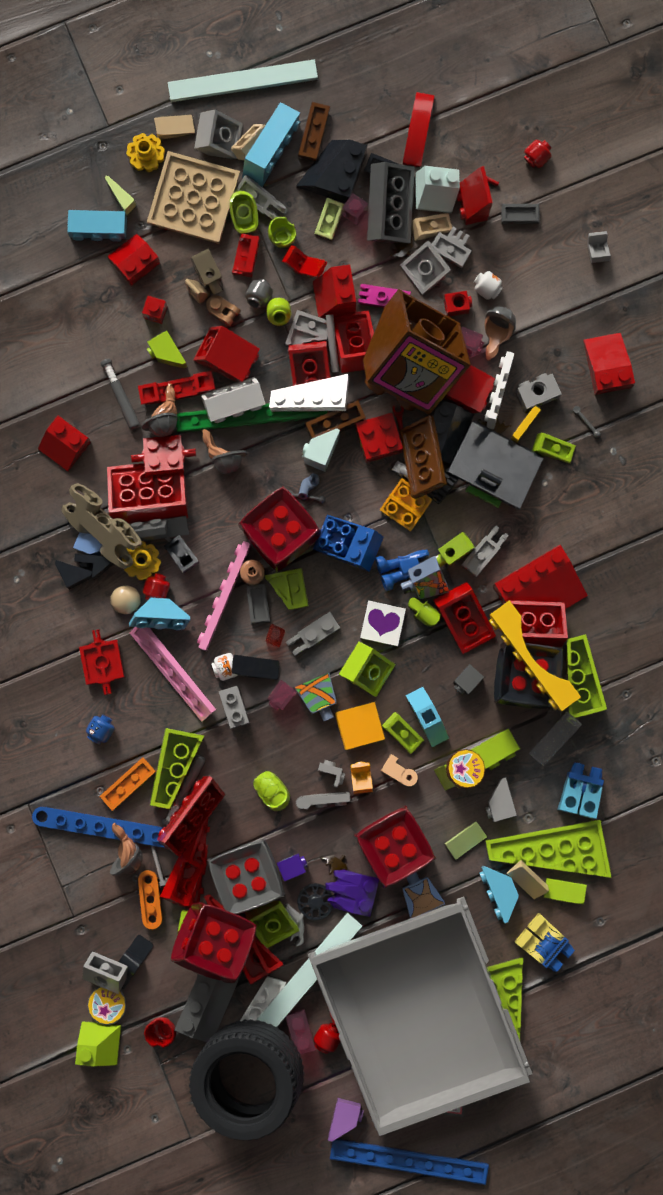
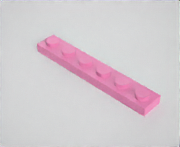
[197,541,251,651]
[130,627,216,722]

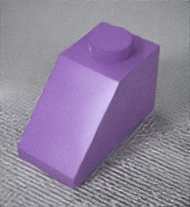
[328,1098,364,1141]

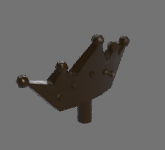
[390,234,413,258]
[478,416,512,434]
[320,855,347,875]

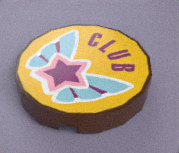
[446,749,485,789]

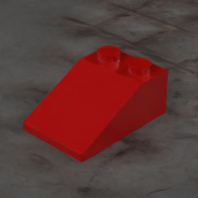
[456,166,493,225]
[333,310,374,373]
[583,333,635,395]
[288,341,331,386]
[433,582,496,654]

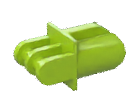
[408,598,440,627]

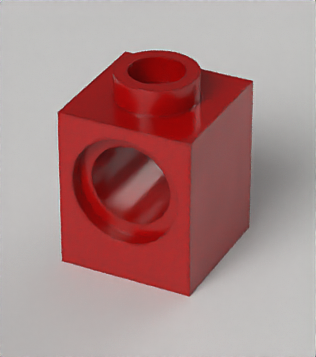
[443,291,472,317]

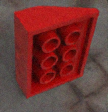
[107,463,188,524]
[493,545,588,609]
[157,776,226,857]

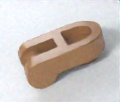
[206,295,241,326]

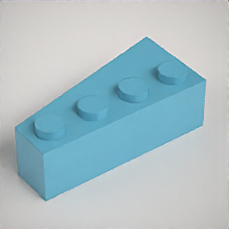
[242,102,301,187]

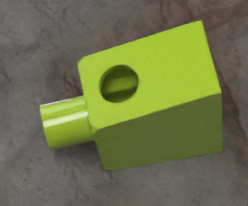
[436,532,475,567]

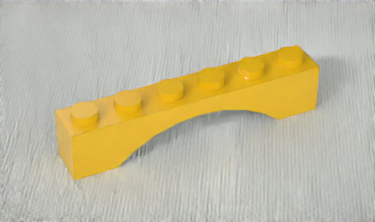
[489,600,581,711]

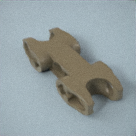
[62,483,142,569]

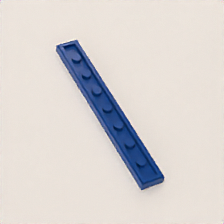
[330,1139,489,1185]

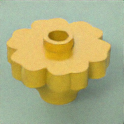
[126,133,165,172]
[122,541,161,580]

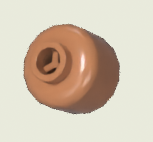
[240,560,265,586]

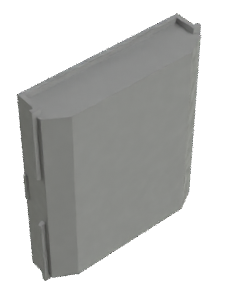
[308,897,532,1136]

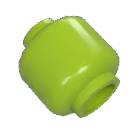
[266,297,291,326]

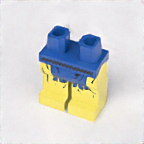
[514,913,575,972]

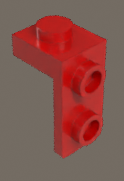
[282,245,327,278]

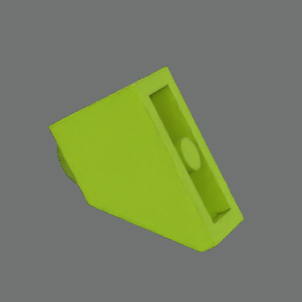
[147,330,187,368]

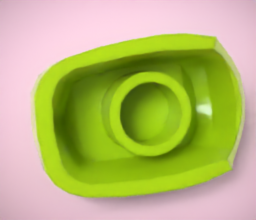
[229,191,258,233]
[253,771,290,811]

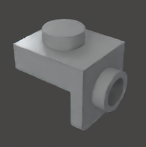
[587,231,611,263]
[318,760,345,787]

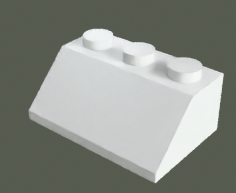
[200,377,265,423]

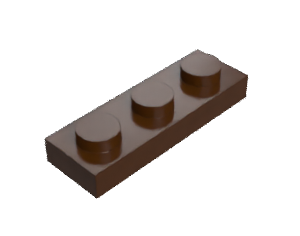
[298,102,330,161]

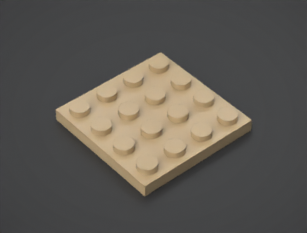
[147,151,240,244]

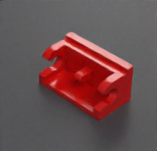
[232,234,260,278]

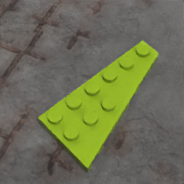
[485,820,611,878]
[488,957,523,1040]

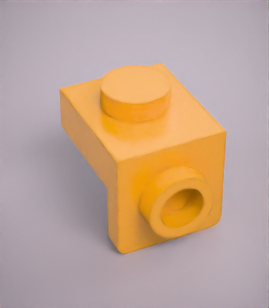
[351,762,373,794]

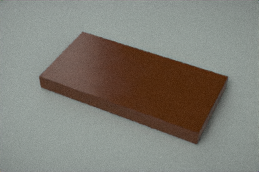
[399,415,447,499]

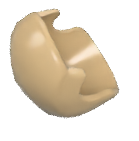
[110,585,141,614]

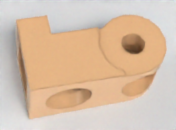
[381,754,418,786]

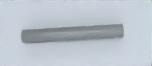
[326,314,339,372]

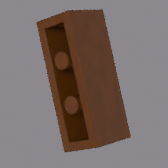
[306,401,366,439]

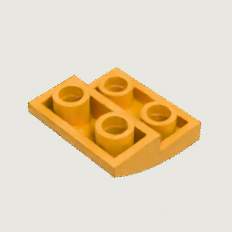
[380,477,433,531]
[335,702,385,750]

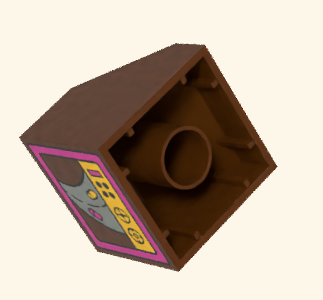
[363,289,471,414]

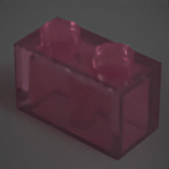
[286,1009,315,1054]

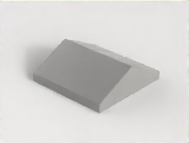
[400,241,451,294]

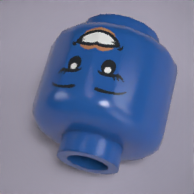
[86,714,115,745]

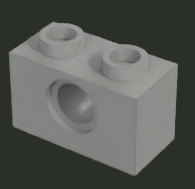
[516,373,562,412]
[219,686,250,729]
[83,951,128,994]

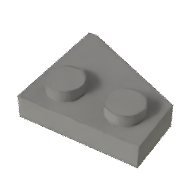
[285,310,328,346]

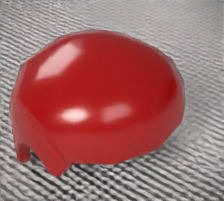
[144,1017,177,1048]

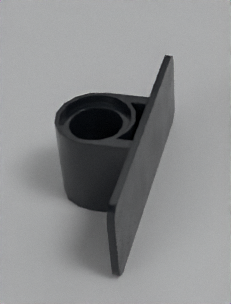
[231,655,280,679]
[118,935,153,989]

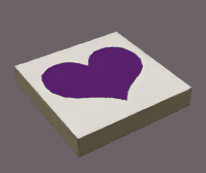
[360,601,406,647]

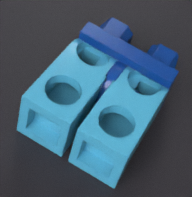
[557,762,604,819]

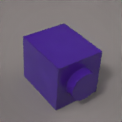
[277,853,308,881]

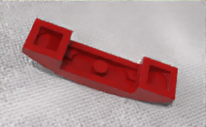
[403,92,435,168]
[138,370,215,405]

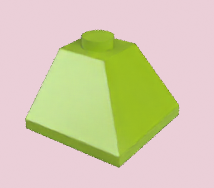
[245,901,300,948]
[75,1021,121,1066]

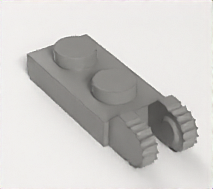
[235,175,286,220]
[461,526,509,577]
[286,612,340,656]
[296,792,350,809]

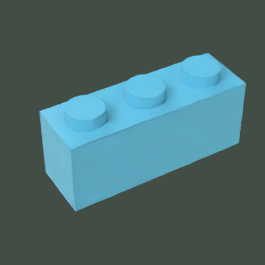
[67,210,127,241]

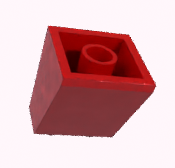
[313,264,356,318]
[193,326,260,382]
[442,365,495,413]

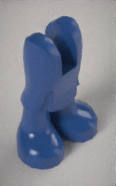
[375,550,429,592]

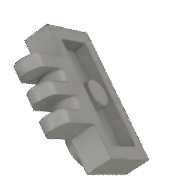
[432,226,472,268]

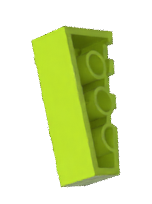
[567,634,607,719]
[150,728,204,809]
[434,729,520,790]

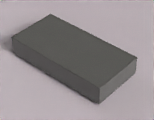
[501,204,539,224]
[246,584,270,624]

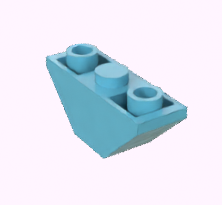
[129,598,190,630]
[406,687,449,747]
[479,866,519,923]

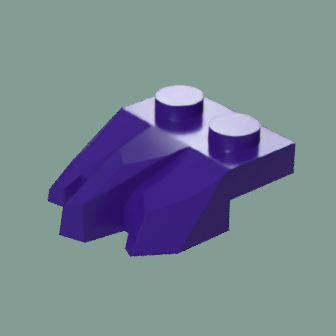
[325,870,379,917]

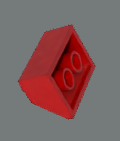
[510,601,568,647]

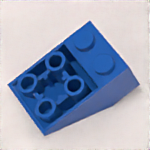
[313,514,384,572]

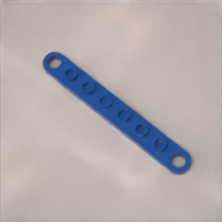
[32,807,166,848]

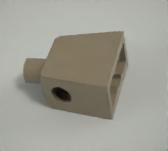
[191,248,224,295]

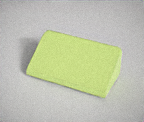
[445,821,487,860]

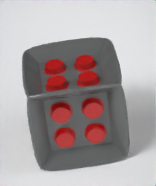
[208,838,286,915]

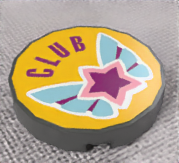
[87,987,127,1025]

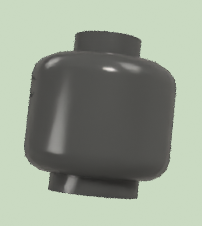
[245,279,273,308]

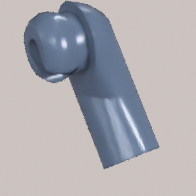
[298,473,319,500]

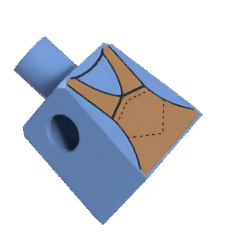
[402,872,445,918]

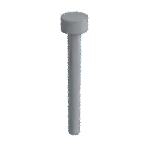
[151,846,166,887]

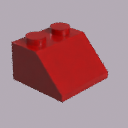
[108,234,160,286]
[38,415,91,471]

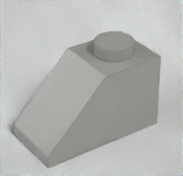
[485,778,517,822]

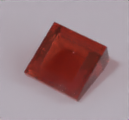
[265,624,285,647]

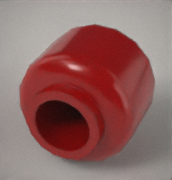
[524,140,552,168]
[143,573,170,600]
[314,1023,341,1054]

